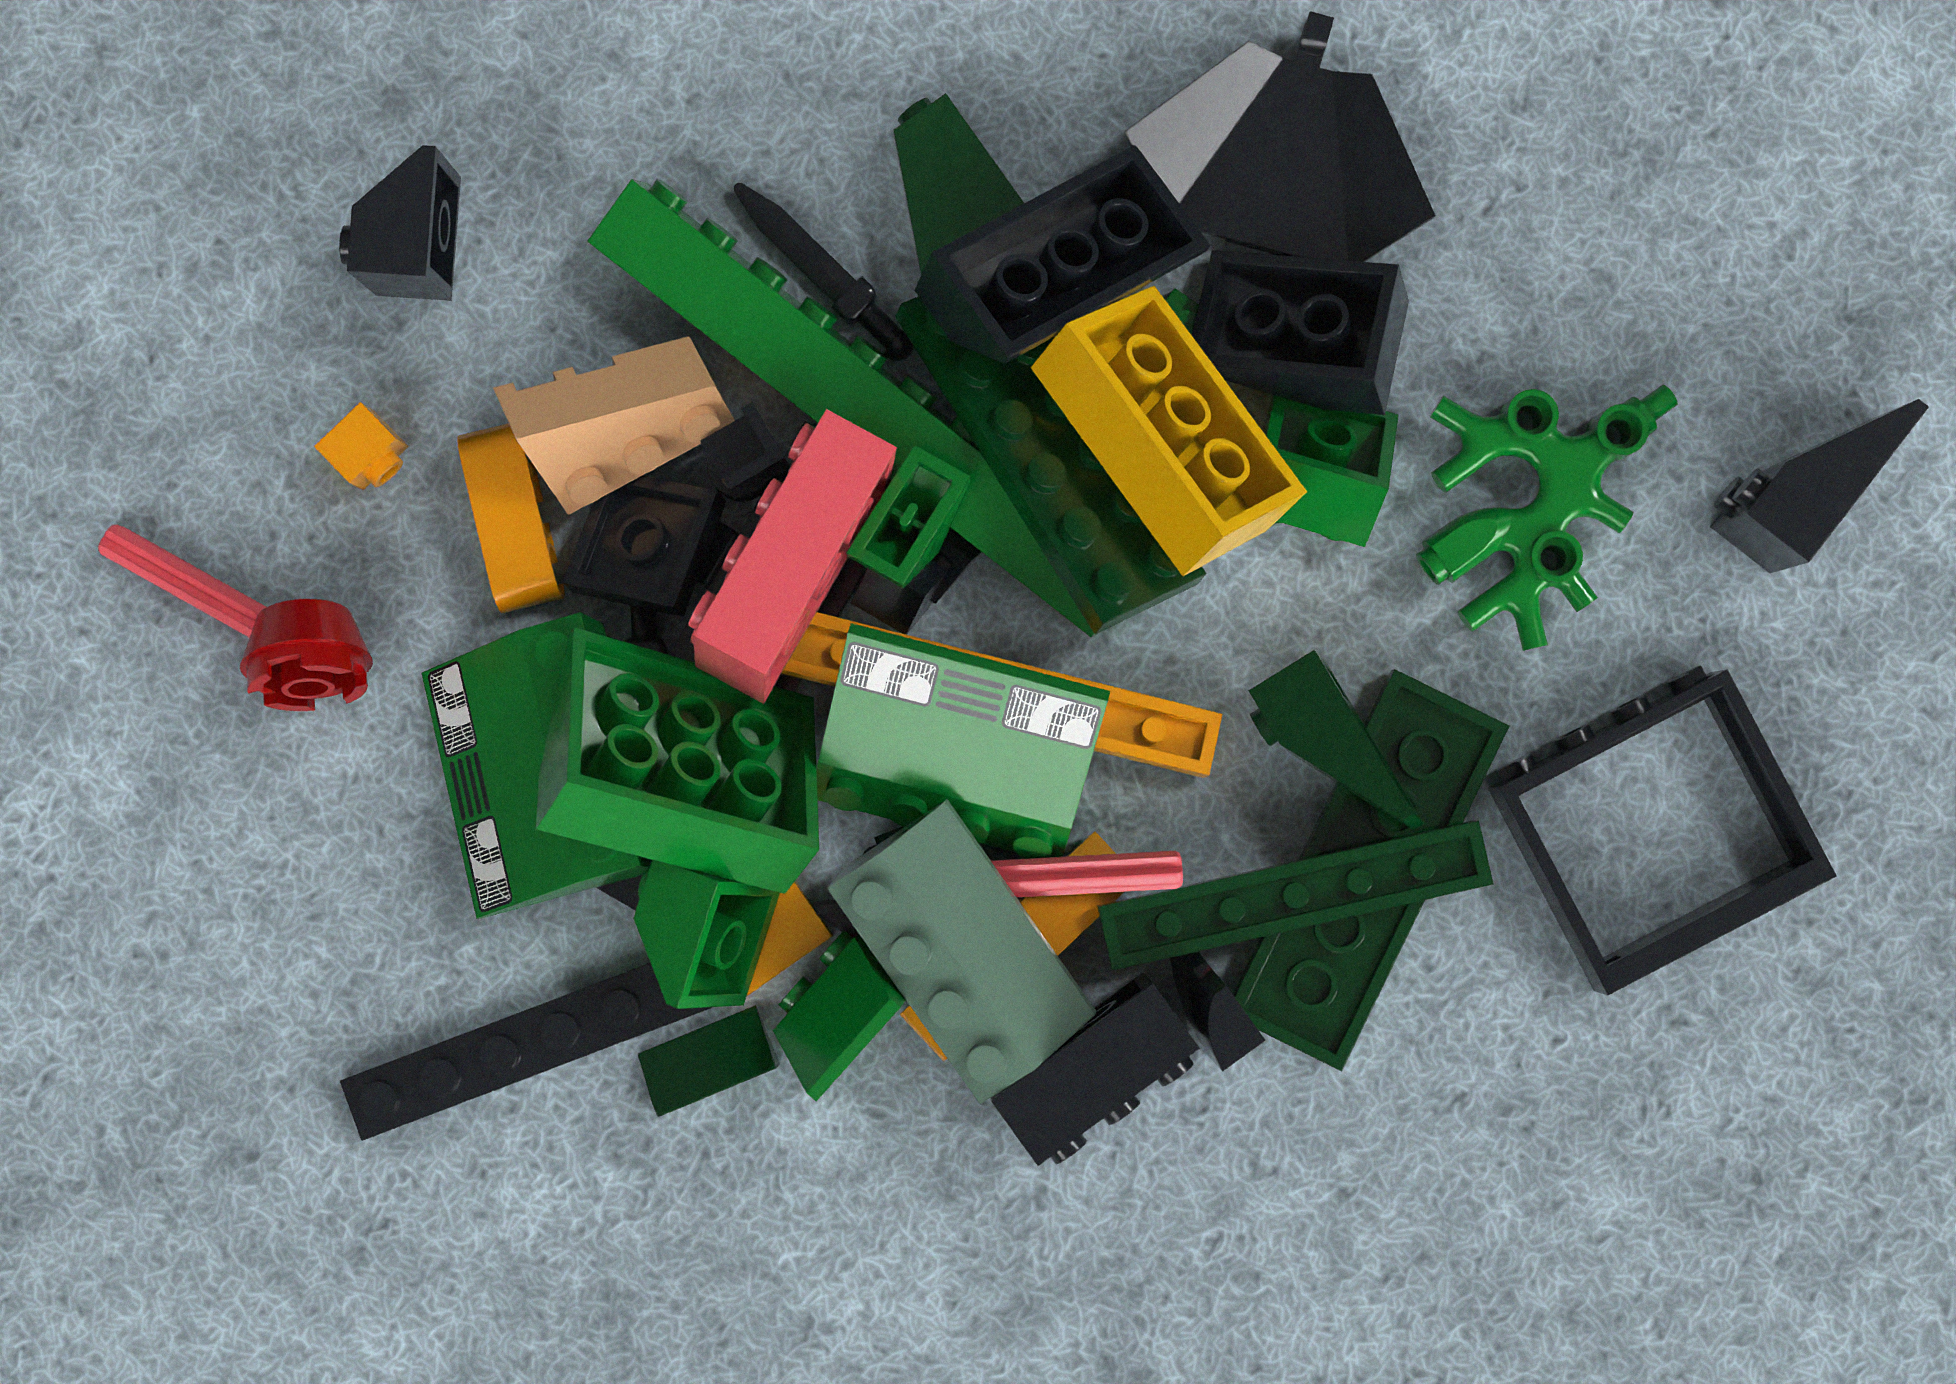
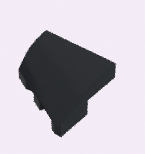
[1170,952,1266,1072]

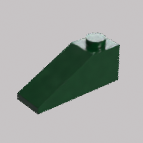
[1248,650,1424,830]

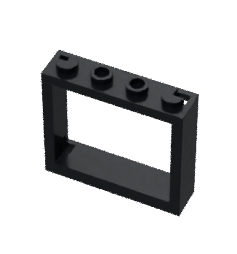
[1488,665,1837,995]

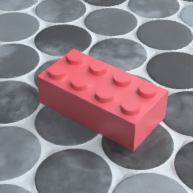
[688,409,897,704]

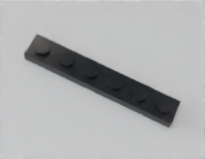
[340,962,713,1141]

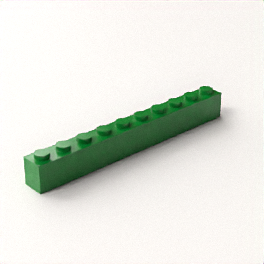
[587,179,1094,637]

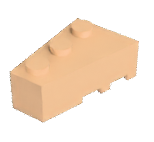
[493,336,735,515]

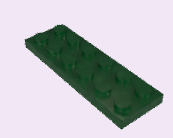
[895,297,1207,635]
[1233,669,1510,1072]

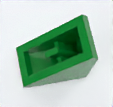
[846,445,971,588]

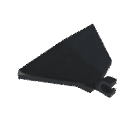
[1124,11,1436,262]

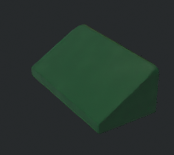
[638,1005,780,1117]

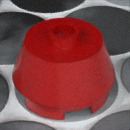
[240,599,373,711]

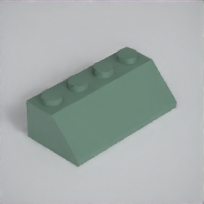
[827,799,1096,1104]

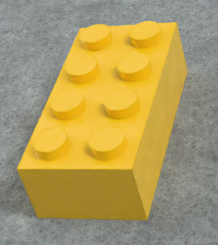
[1031,286,1307,576]

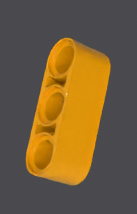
[457,423,565,613]

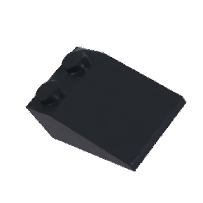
[1192,250,1409,415]
[1710,399,1929,573]

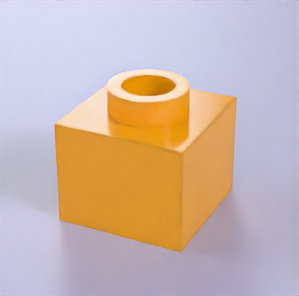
[314,402,409,490]

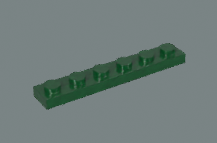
[1097,820,1494,970]

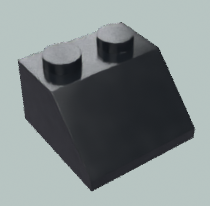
[339,145,461,301]

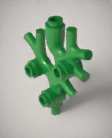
[1416,385,1678,651]

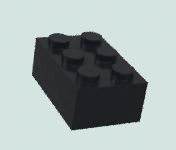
[991,973,1200,1166]

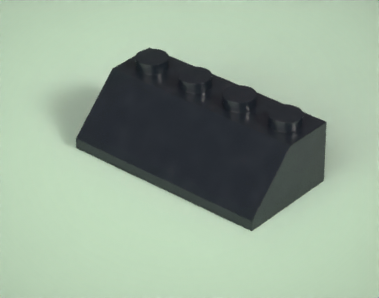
[914,144,1210,364]

